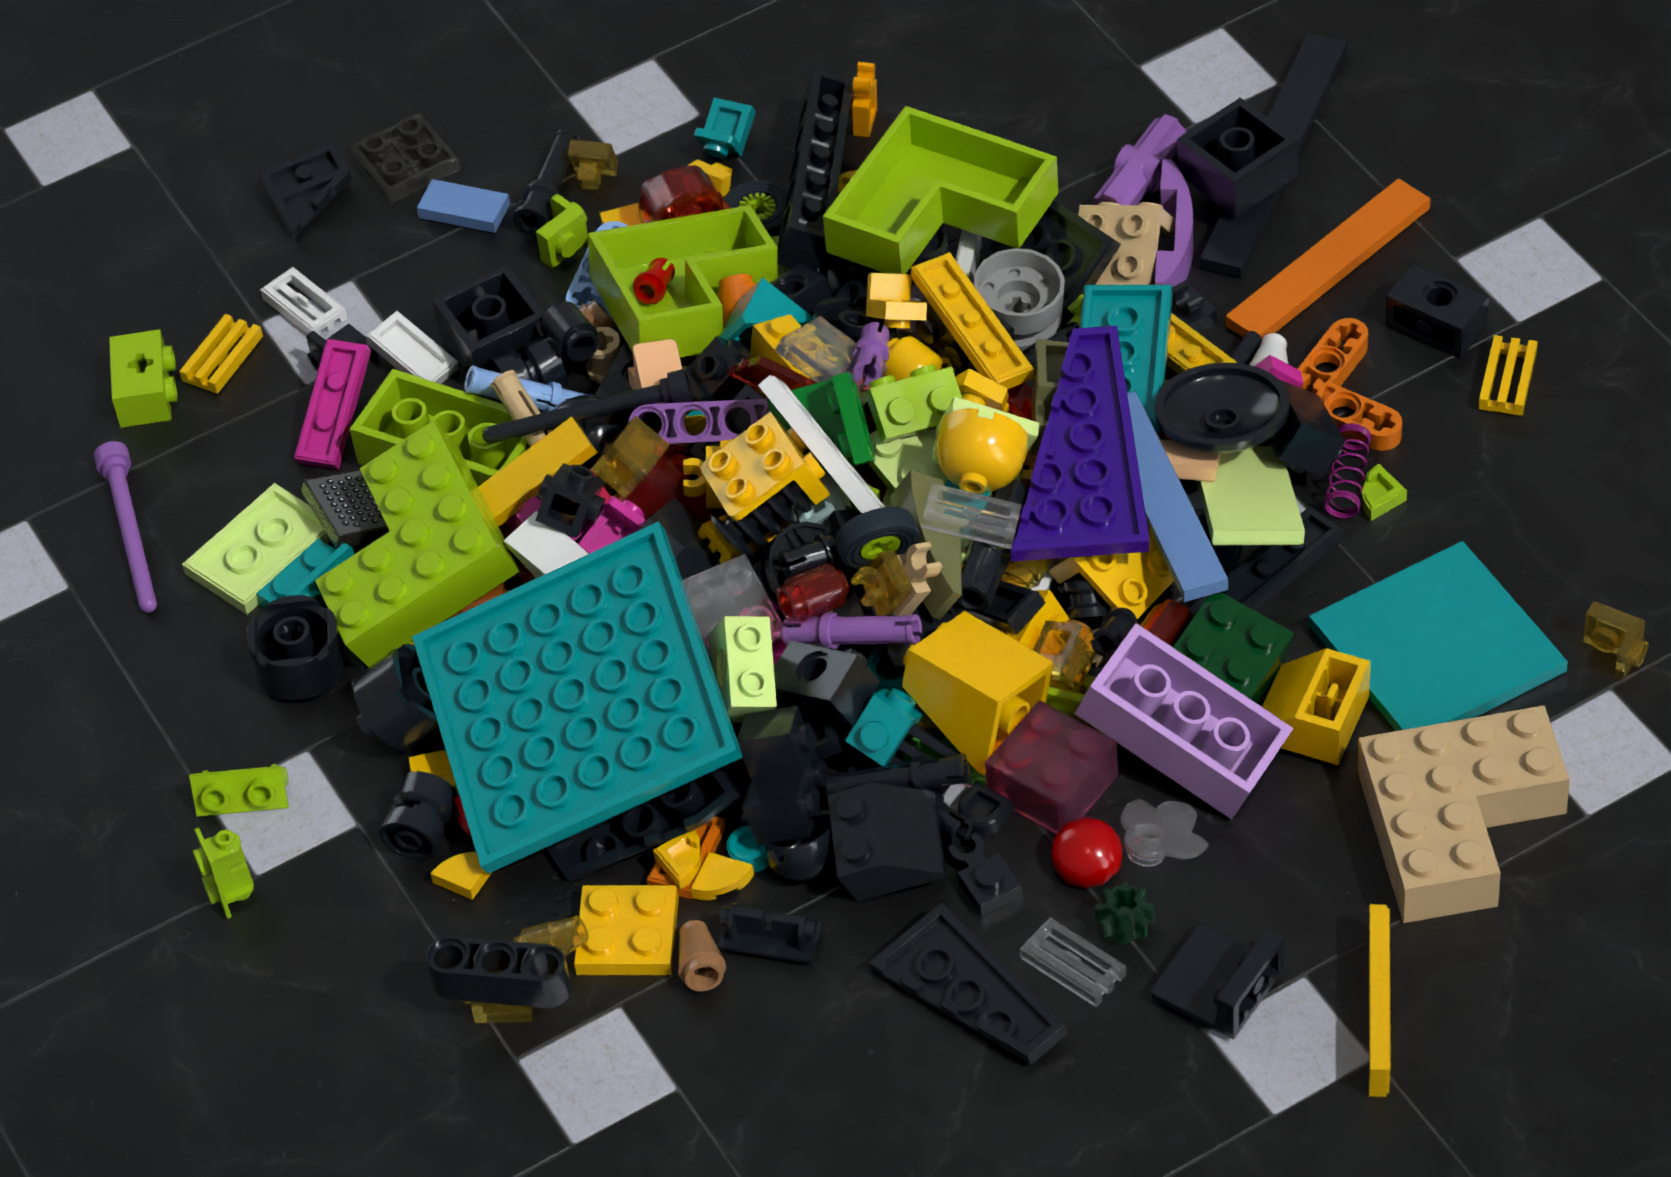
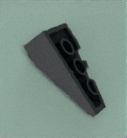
[546,766,740,881]

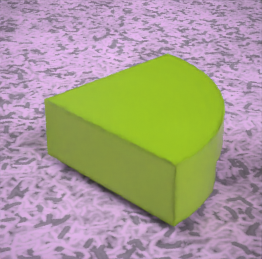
[1361,464,1407,521]

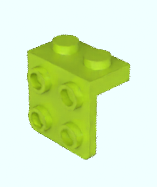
[859,364,963,443]

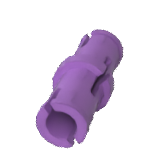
[853,322,890,386]

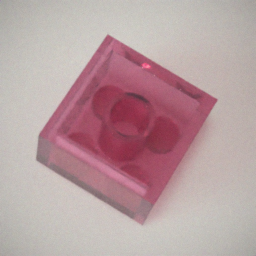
[985,700,1118,834]

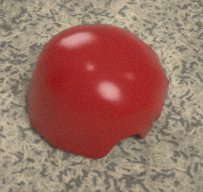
[1051,817,1123,889]

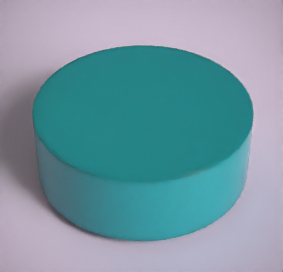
[727,825,769,873]

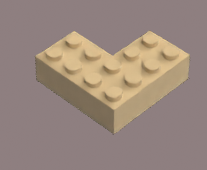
[1358,705,1570,923]

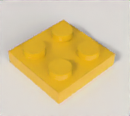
[574,885,679,975]

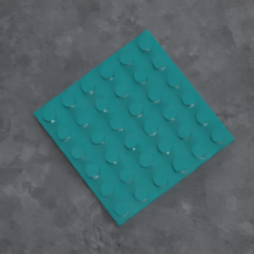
[412,521,743,874]

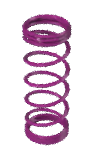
[1324,423,1371,518]

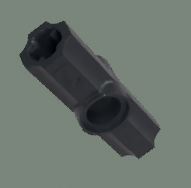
[956,480,1030,610]

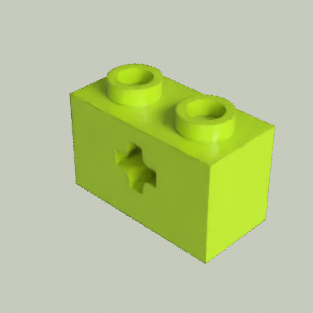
[109,329,178,428]

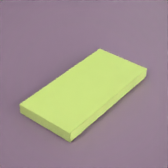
[1196,446,1305,546]

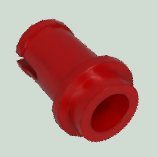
[633,257,675,304]

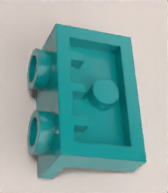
[256,538,354,609]

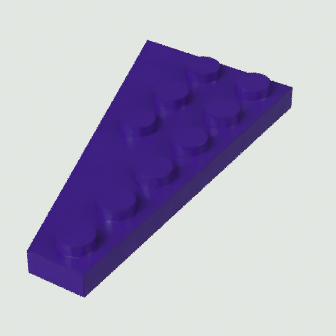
[1011,326,1150,562]

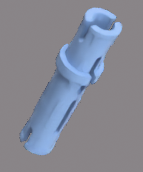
[465,365,594,413]

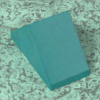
[719,277,811,345]

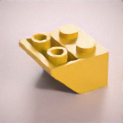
[1262,648,1371,765]

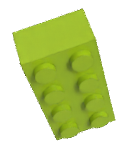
[350,369,530,486]

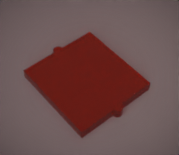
[728,355,817,390]

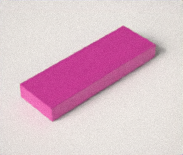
[294,339,371,470]

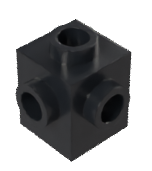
[535,463,606,538]

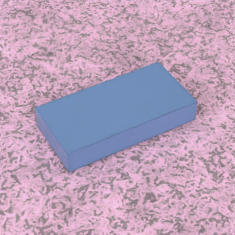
[417,179,510,233]

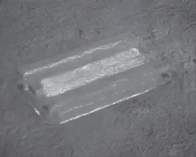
[921,483,1022,549]
[1020,917,1126,1007]

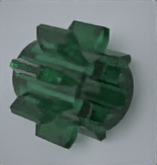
[1095,882,1156,944]

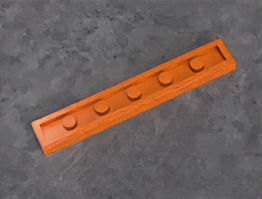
[1225,178,1430,346]

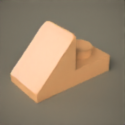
[628,339,682,404]

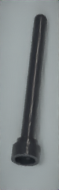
[482,368,693,444]

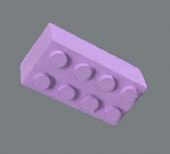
[1075,623,1293,819]

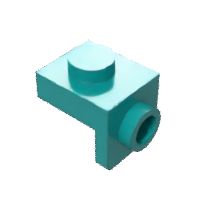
[694,98,756,158]
[845,688,923,766]

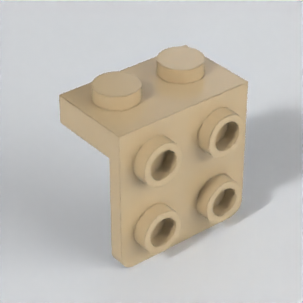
[1078,202,1176,285]

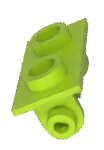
[189,764,289,817]
[192,828,254,919]

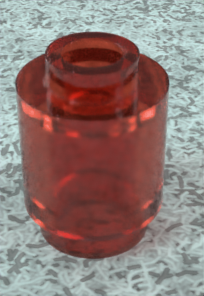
[777,563,849,622]
[1140,600,1193,647]

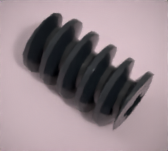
[710,480,812,557]

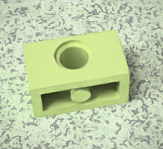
[710,616,777,722]

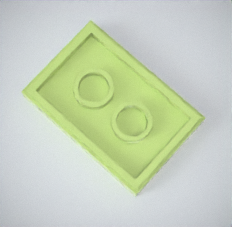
[182,483,338,615]

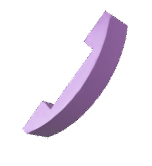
[1155,159,1193,287]

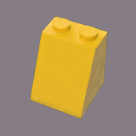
[902,611,1054,775]

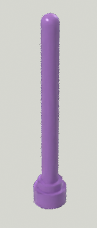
[94,441,157,613]

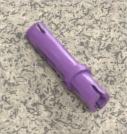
[782,612,922,649]

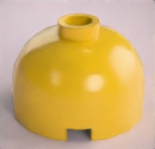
[935,408,1028,495]

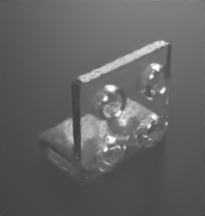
[683,554,784,665]

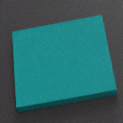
[1309,541,1568,731]

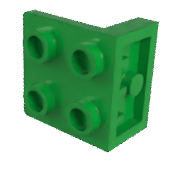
[767,372,877,472]

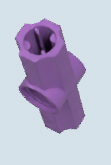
[1094,114,1187,205]

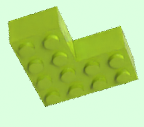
[823,106,1059,274]
[588,205,777,358]
[315,420,520,667]

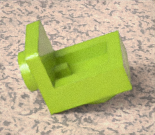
[536,194,588,269]

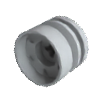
[974,248,1065,354]

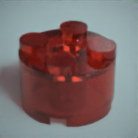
[638,165,730,224]

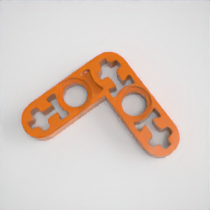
[1298,318,1402,451]

